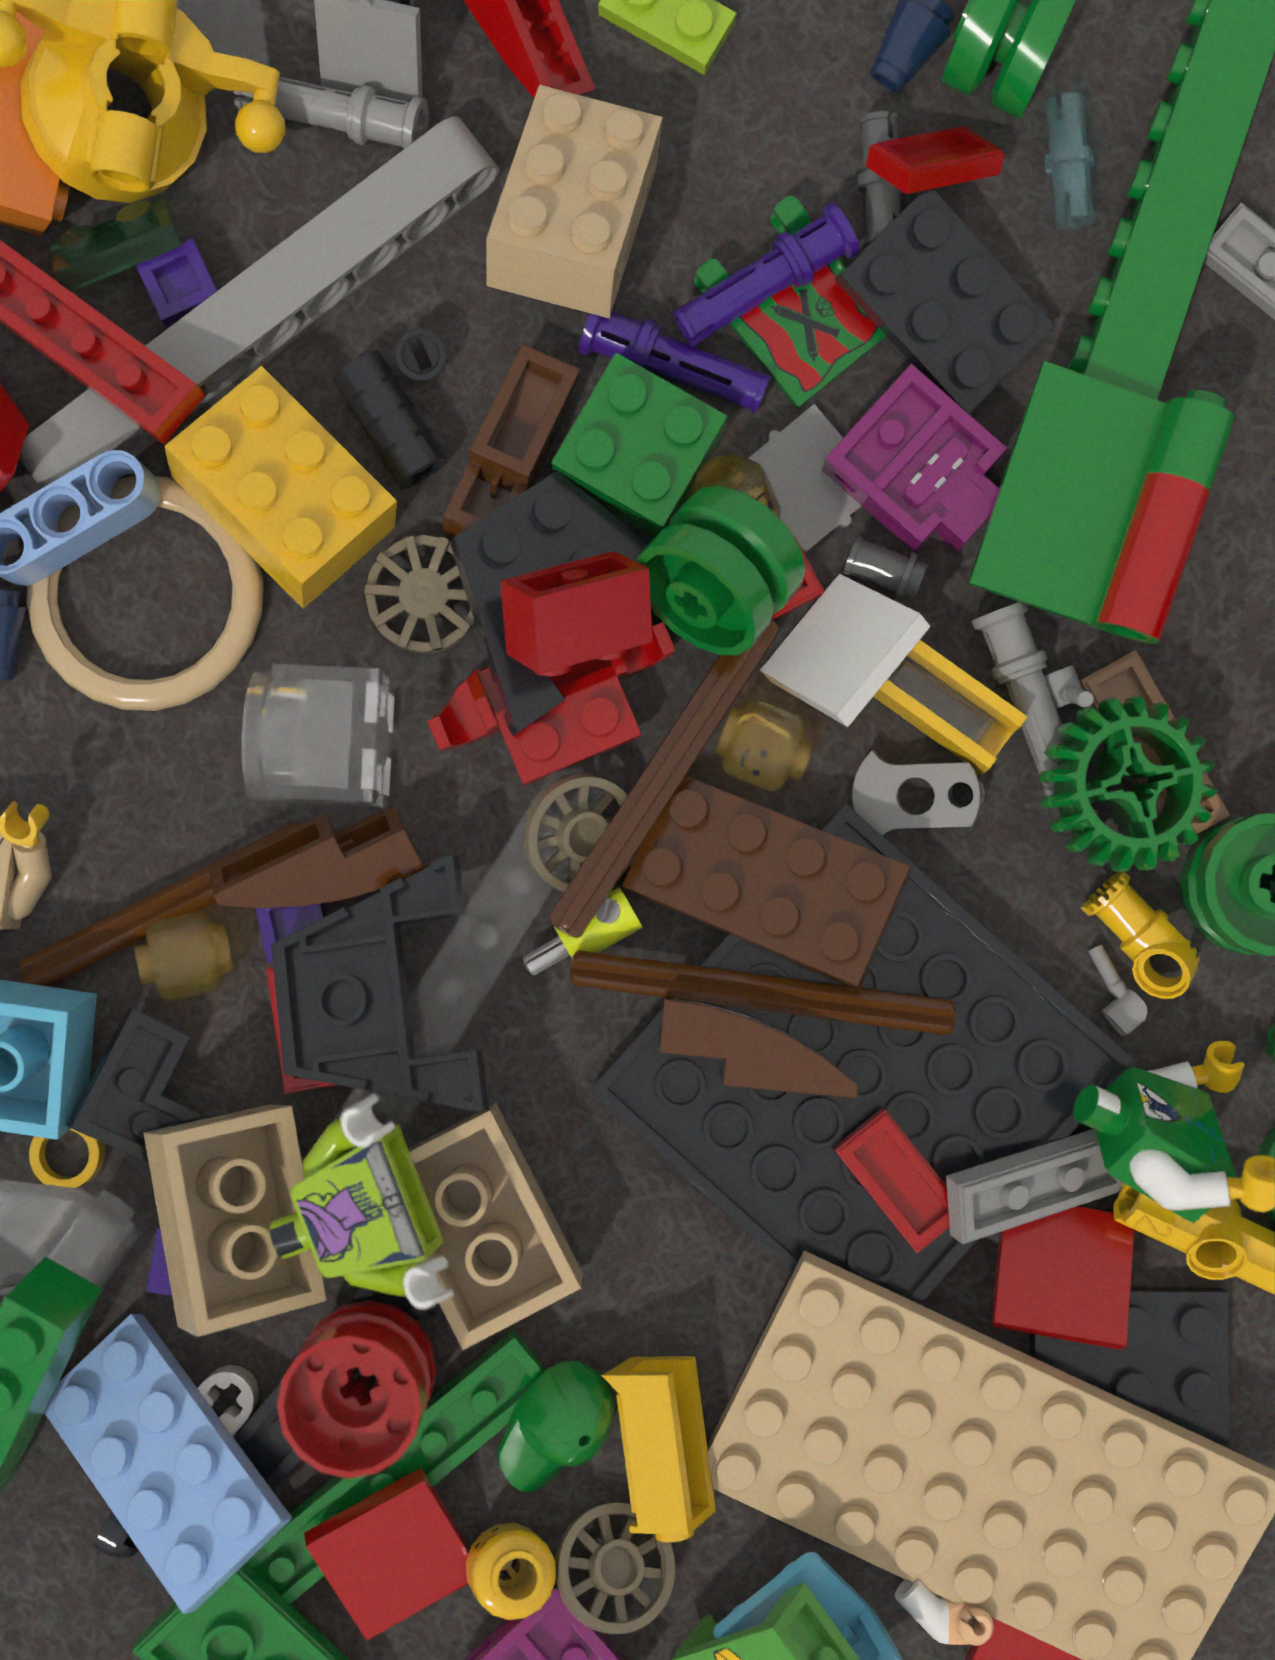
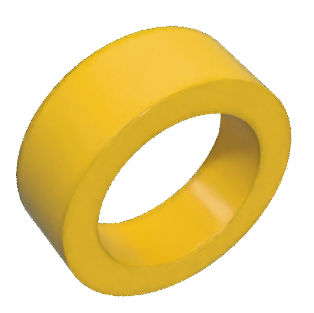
[29,1129,106,1190]

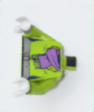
[270,1094,454,1309]

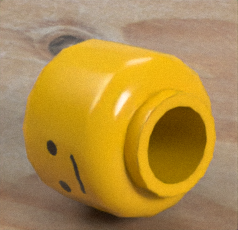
[466,1522,556,1620]

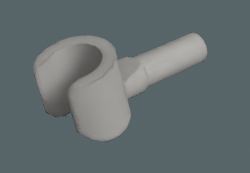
[1044,665,1094,709]
[1088,944,1147,1036]

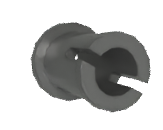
[843,535,929,601]

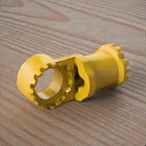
[1081,872,1200,999]

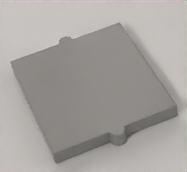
[314,0,423,102]
[735,404,862,554]

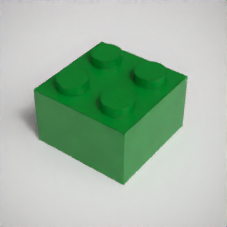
[551,353,728,537]

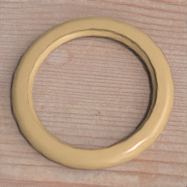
[26,475,264,711]

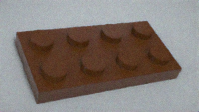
[622,776,912,990]

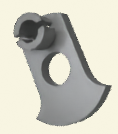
[852,750,985,836]

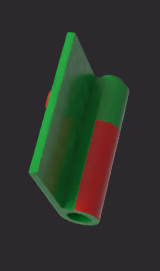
[967,361,1235,644]

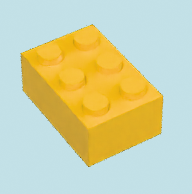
[164,366,397,609]

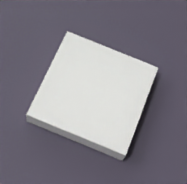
[760,574,931,727]

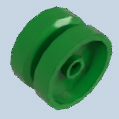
[940,0,1076,120]
[637,486,806,655]
[1180,813,1275,956]

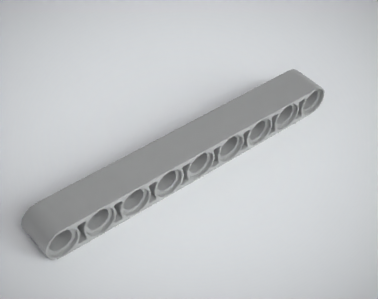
[19,117,499,489]

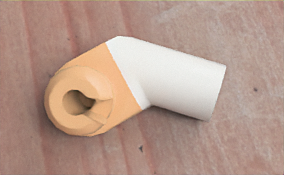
[895,1579,994,1646]

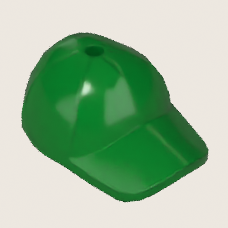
[497,1361,615,1493]

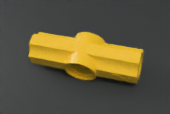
[1114,1182,1275,1295]

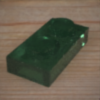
[49,198,182,292]

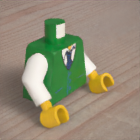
[1073,1041,1275,1223]

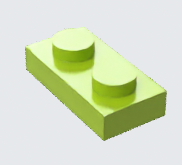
[598,0,737,75]

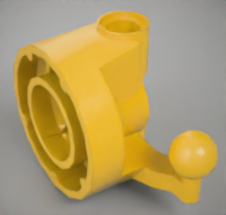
[0,0,286,203]

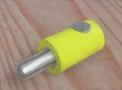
[523,887,643,975]

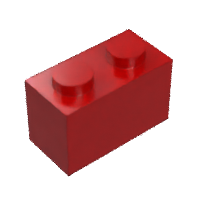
[500,551,652,676]

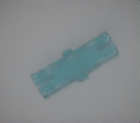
[1044,92,1096,230]

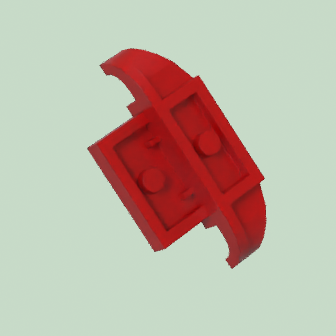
[427,622,676,786]

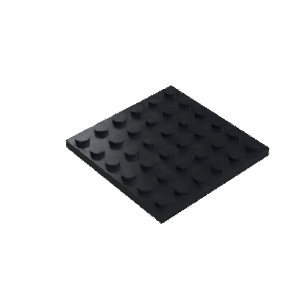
[590,803,1135,1305]

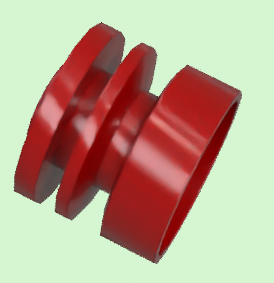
[277,1300,437,1478]

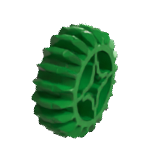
[1038,696,1218,872]

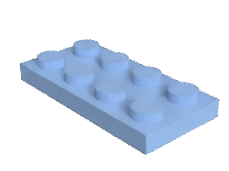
[44,1314,292,1614]

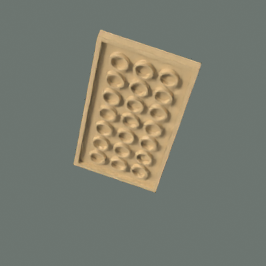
[707,1251,1275,1660]

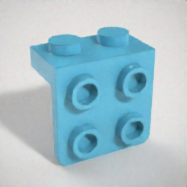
[713,1552,903,1660]

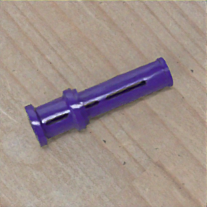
[672,202,860,347]
[578,311,771,413]

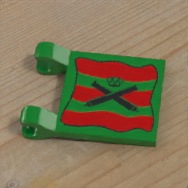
[693,195,887,409]

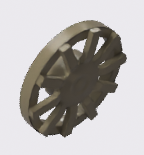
[364,535,477,654]
[523,773,633,892]
[555,1503,675,1634]

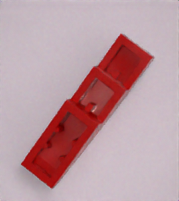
[464,0,595,98]

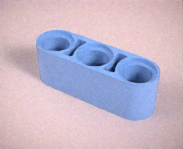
[0,450,161,586]

